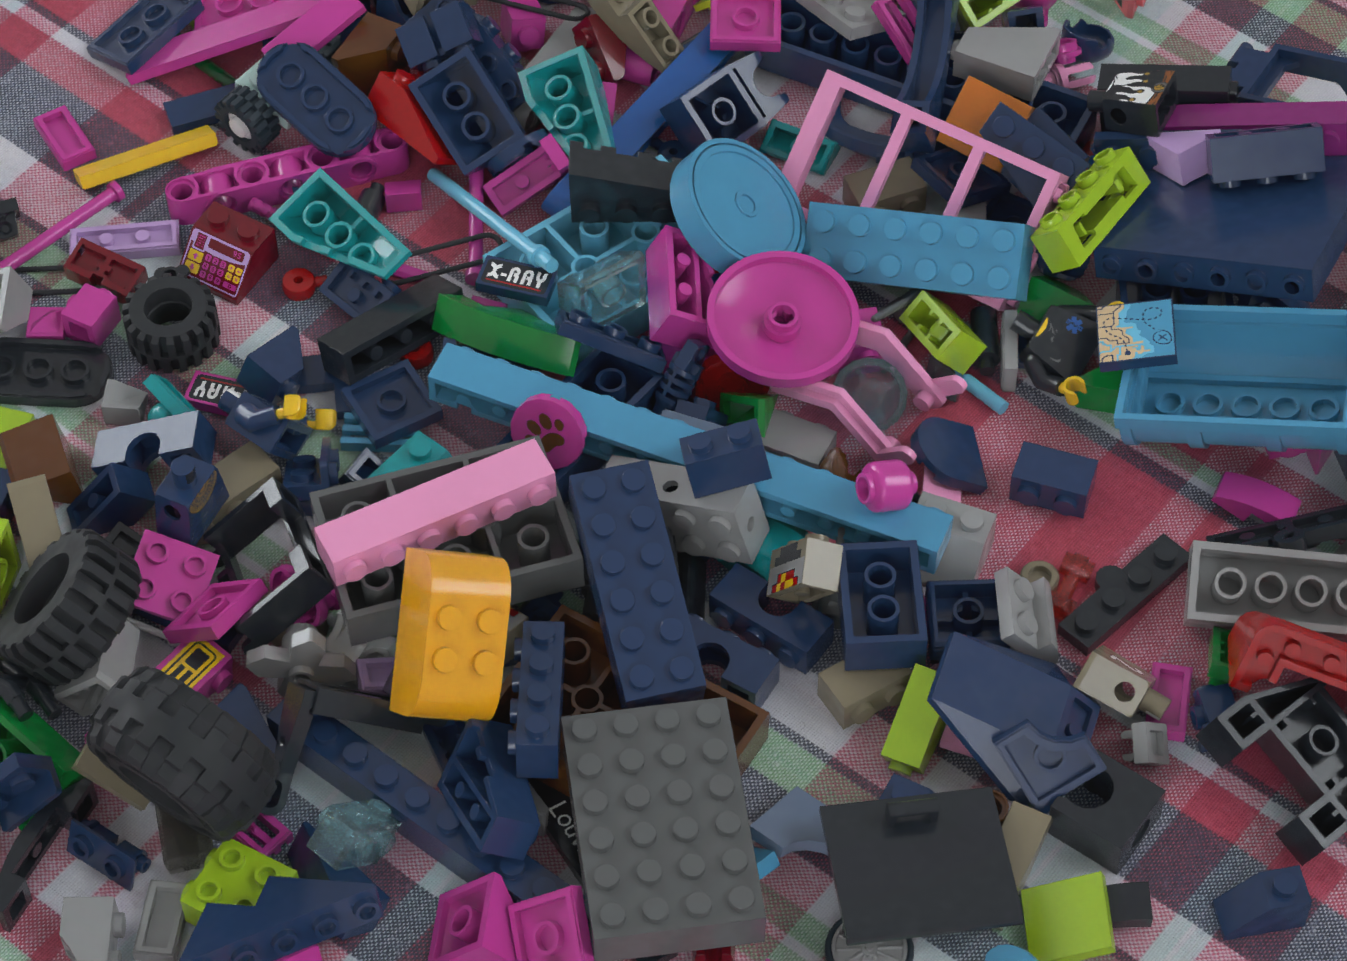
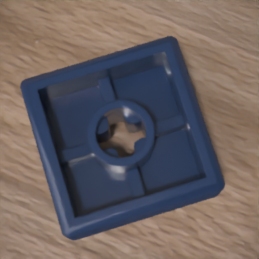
[925,579,1010,660]

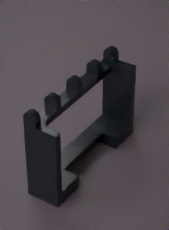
[203,477,335,655]

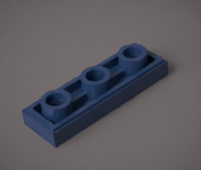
[554,309,667,374]

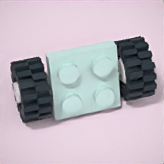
[214,34,342,154]

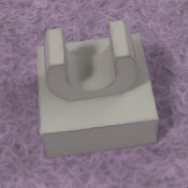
[1121,721,1170,766]

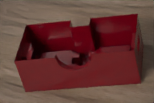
[63,237,148,304]

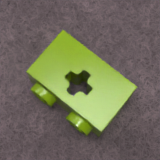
[899,290,987,375]

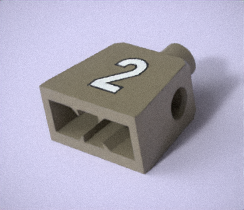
[1073,645,1172,721]

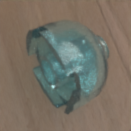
[834,357,908,431]

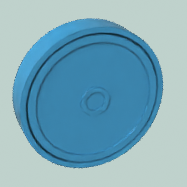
[670,138,806,274]

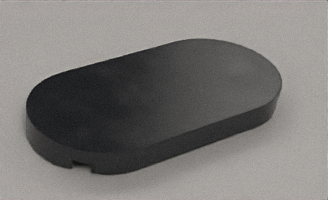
[0,337,114,408]

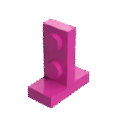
[482,133,569,218]

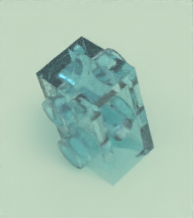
[306,798,402,871]

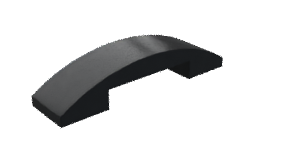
[0,778,99,933]

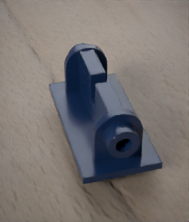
[66,818,151,891]

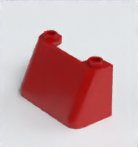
[1228,611,1347,693]

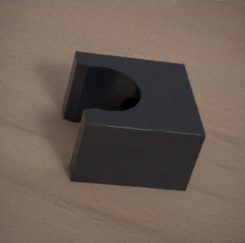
[1048,748,1166,875]

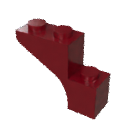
[572,0,653,83]

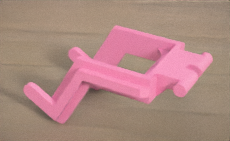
[770,320,968,465]

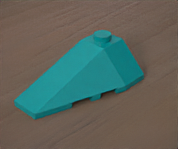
[518,45,617,157]
[269,168,412,280]

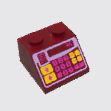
[180,201,279,306]

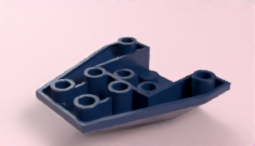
[927,632,1101,814]

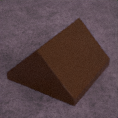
[0,413,83,504]

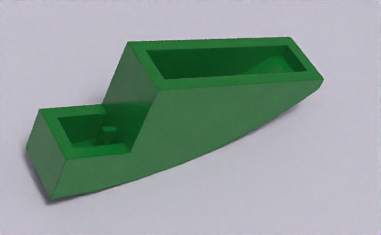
[432,293,581,377]

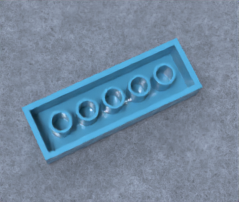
[803,201,1036,302]

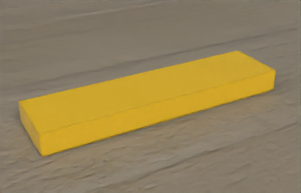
[73,125,219,190]

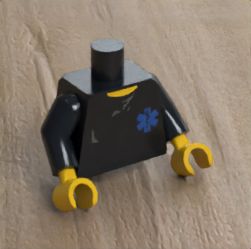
[1010,301,1124,406]

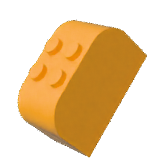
[389,547,511,721]

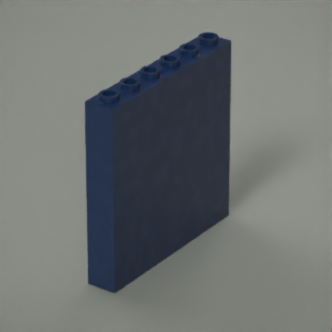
[1093,155,1347,302]

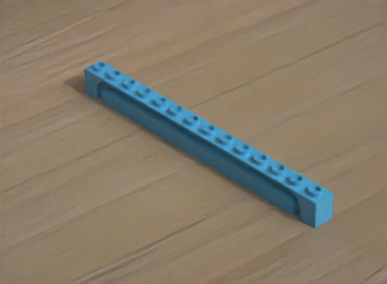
[428,342,954,574]

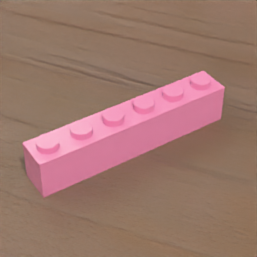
[314,438,557,587]

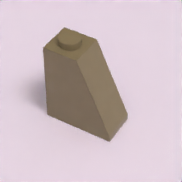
[6,474,62,569]

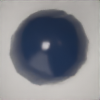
[1061,19,1115,63]

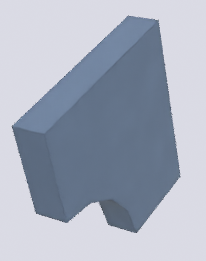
[750,786,828,858]

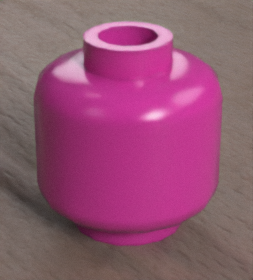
[855,459,918,513]

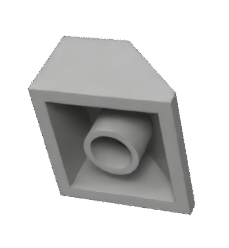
[917,491,997,587]

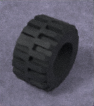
[122,273,221,373]

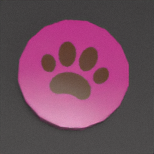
[510,393,587,469]

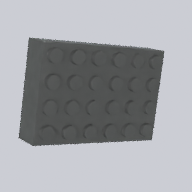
[309,435,585,646]
[561,697,766,961]

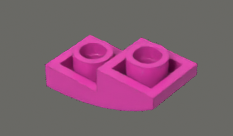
[1211,471,1302,523]

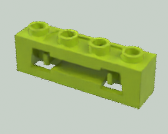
[1030,146,1151,274]

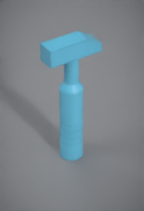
[954,370,1009,415]

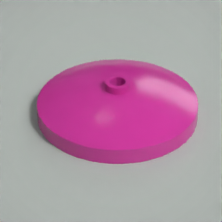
[706,251,860,388]

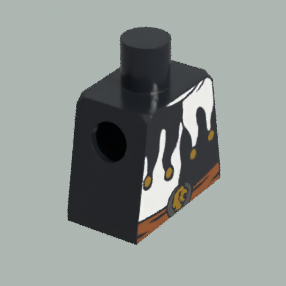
[1087,70,1179,137]

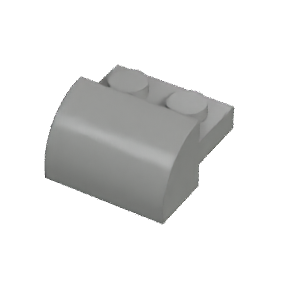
[994,567,1059,664]

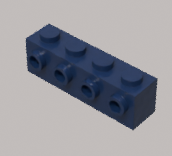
[508,621,565,779]

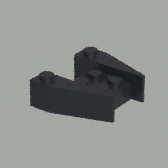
[1195,677,1347,866]

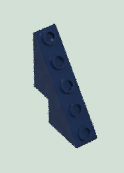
[179,876,384,961]

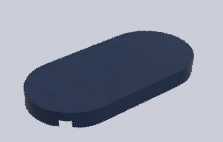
[256,42,377,157]

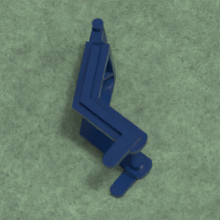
[1227,42,1347,103]

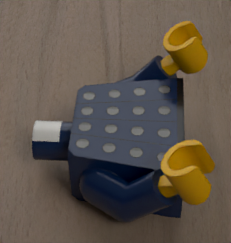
[218,389,337,460]

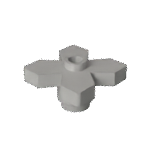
[246,623,356,697]

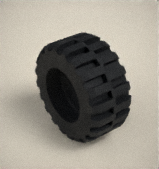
[0,528,142,686]

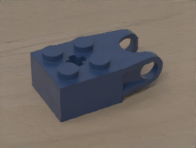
[659,51,790,155]

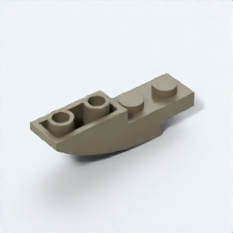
[587,0,684,73]

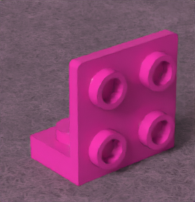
[134,529,220,621]

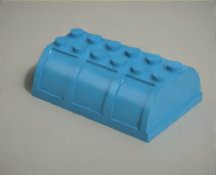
[1113,304,1347,455]

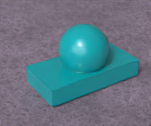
[143,373,196,421]

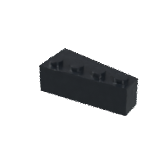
[568,140,683,223]

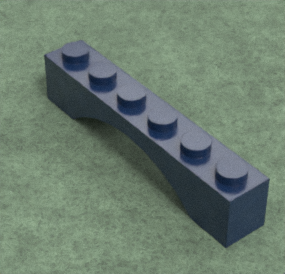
[890,0,960,153]

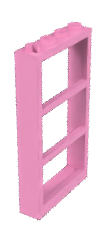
[782,69,1070,311]

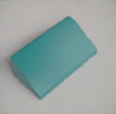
[759,118,841,176]

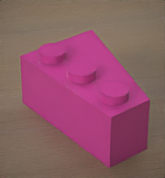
[646,225,717,356]

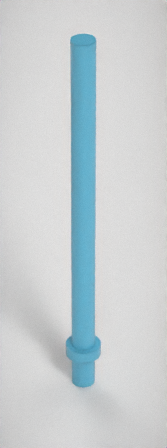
[427,168,559,273]

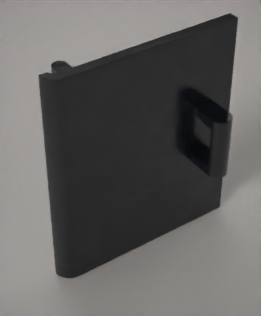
[819,787,1023,946]

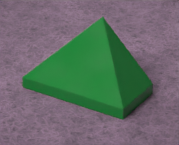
[720,392,779,437]

